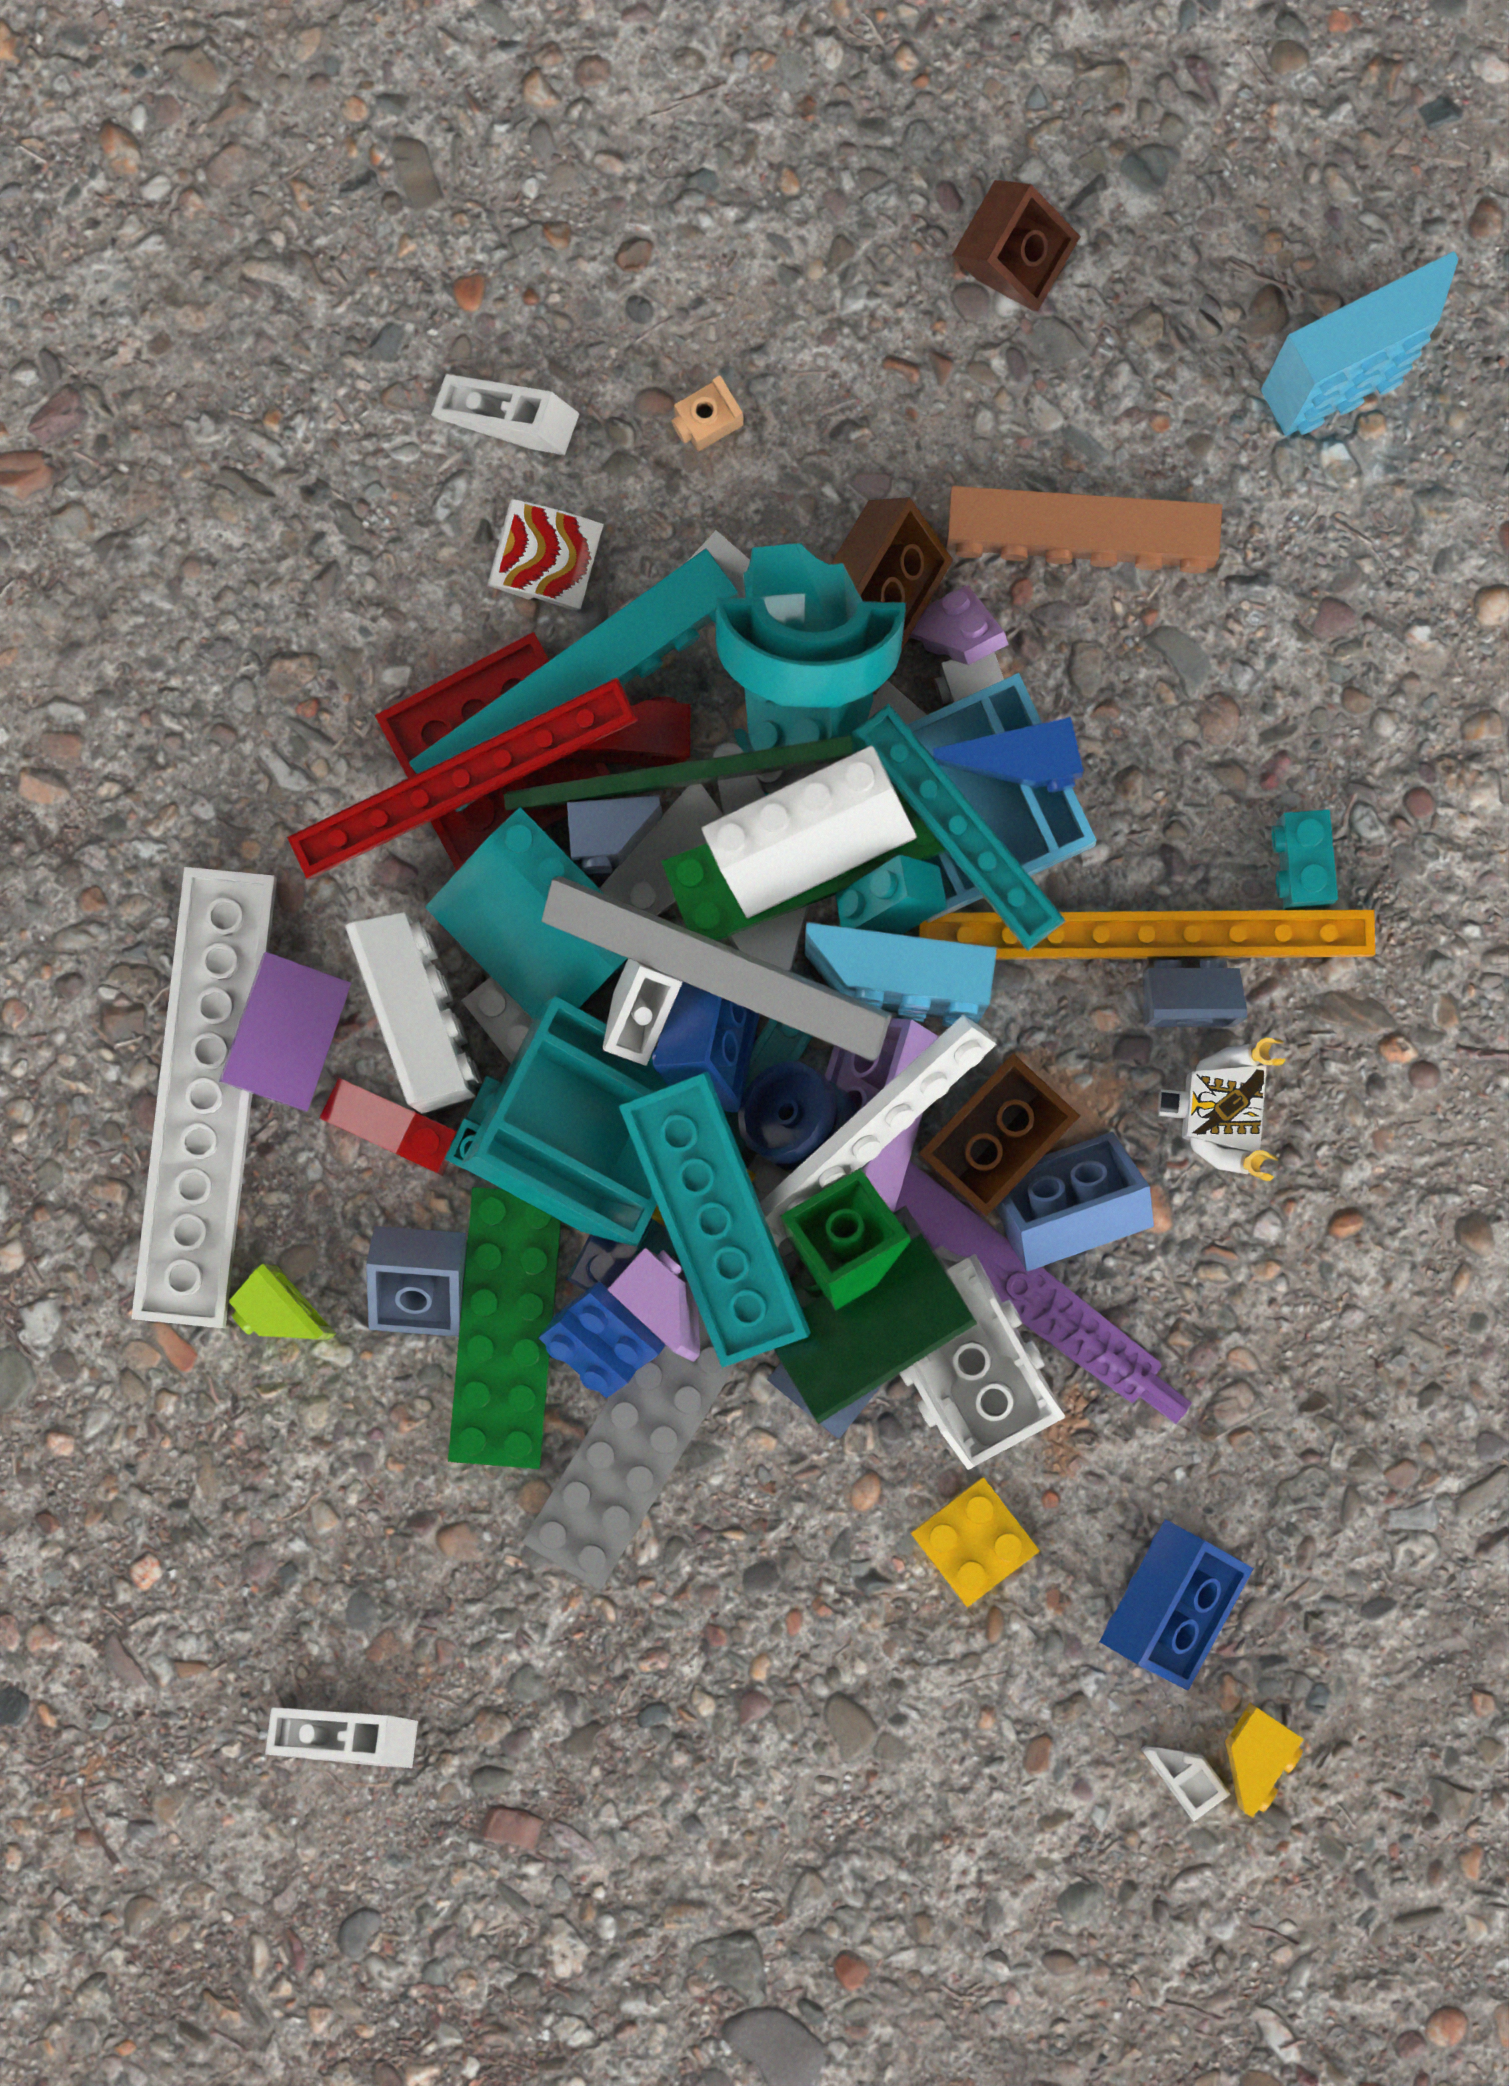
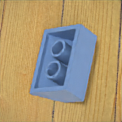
[996,1132,1154,1272]

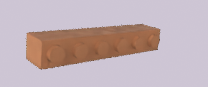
[946,486,1222,573]

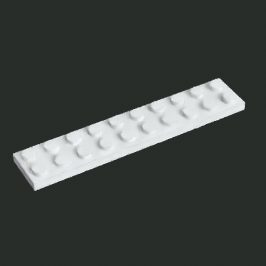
[131,867,277,1328]

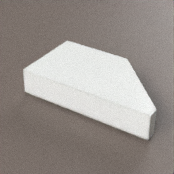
[1141,1745,1231,1822]

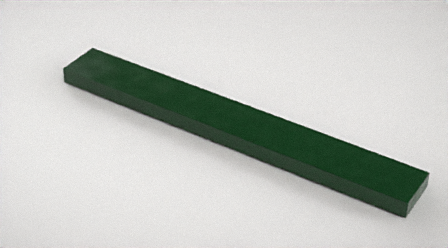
[504,736,866,812]

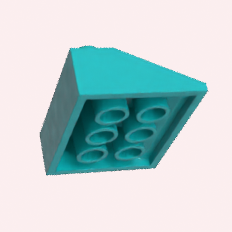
[425,807,628,1020]

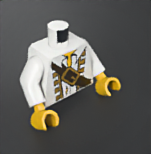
[1158,1037,1285,1181]

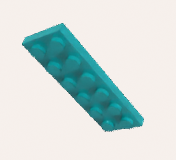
[619,1071,811,1368]

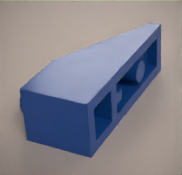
[933,717,1084,793]

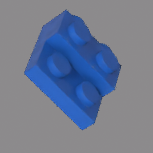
[539,1281,666,1398]

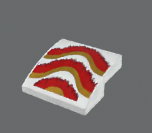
[487,499,603,611]

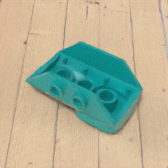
[743,543,874,751]

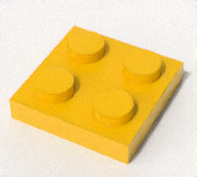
[910,1476,1040,1608]

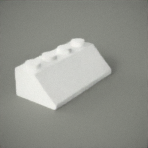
[701,746,917,918]

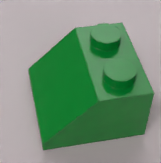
[780,1168,911,1310]

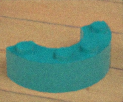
[715,597,906,708]

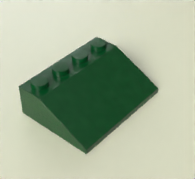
[774,1205,978,1424]

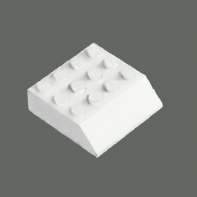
[345,912,483,1117]

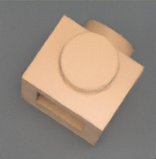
[671,375,744,452]

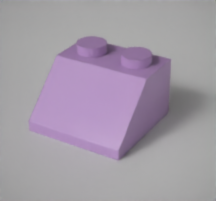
[608,1248,700,1362]

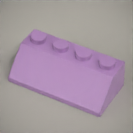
[825,1018,939,1212]

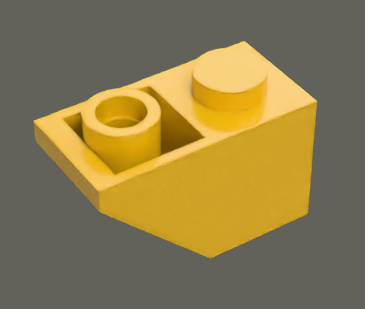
[1225,1703,1304,1818]

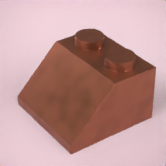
[952,180,1081,311]

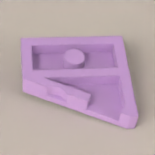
[907,585,1009,665]

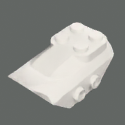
[899,1246,1065,1470]

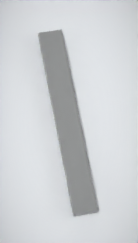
[541,876,892,1061]

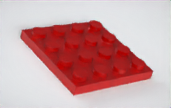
[374,632,610,871]

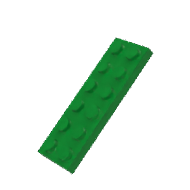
[661,786,947,941]
[448,1187,562,1469]

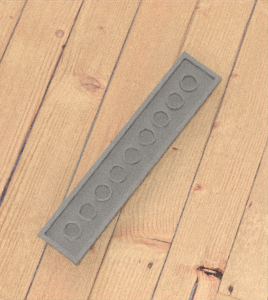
[522,1153,800,1591]

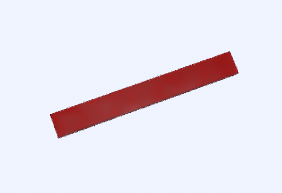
[287,678,638,880]

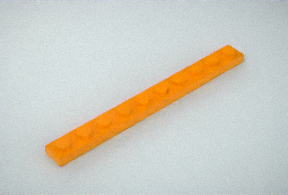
[919,910,1375,960]

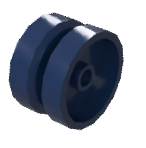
[738,1061,857,1174]

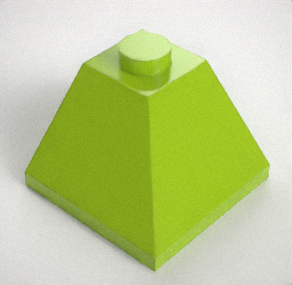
[228,1263,337,1340]

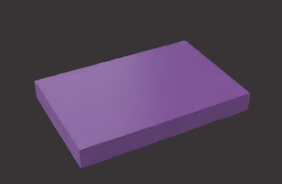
[219,952,351,1112]

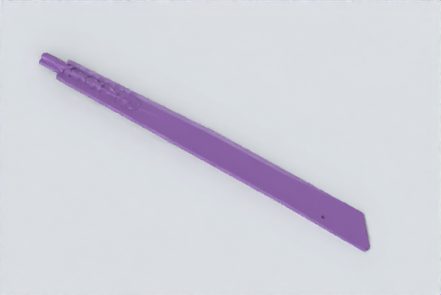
[658,1035,1192,1425]

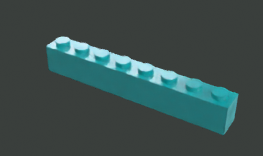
[409,548,740,812]

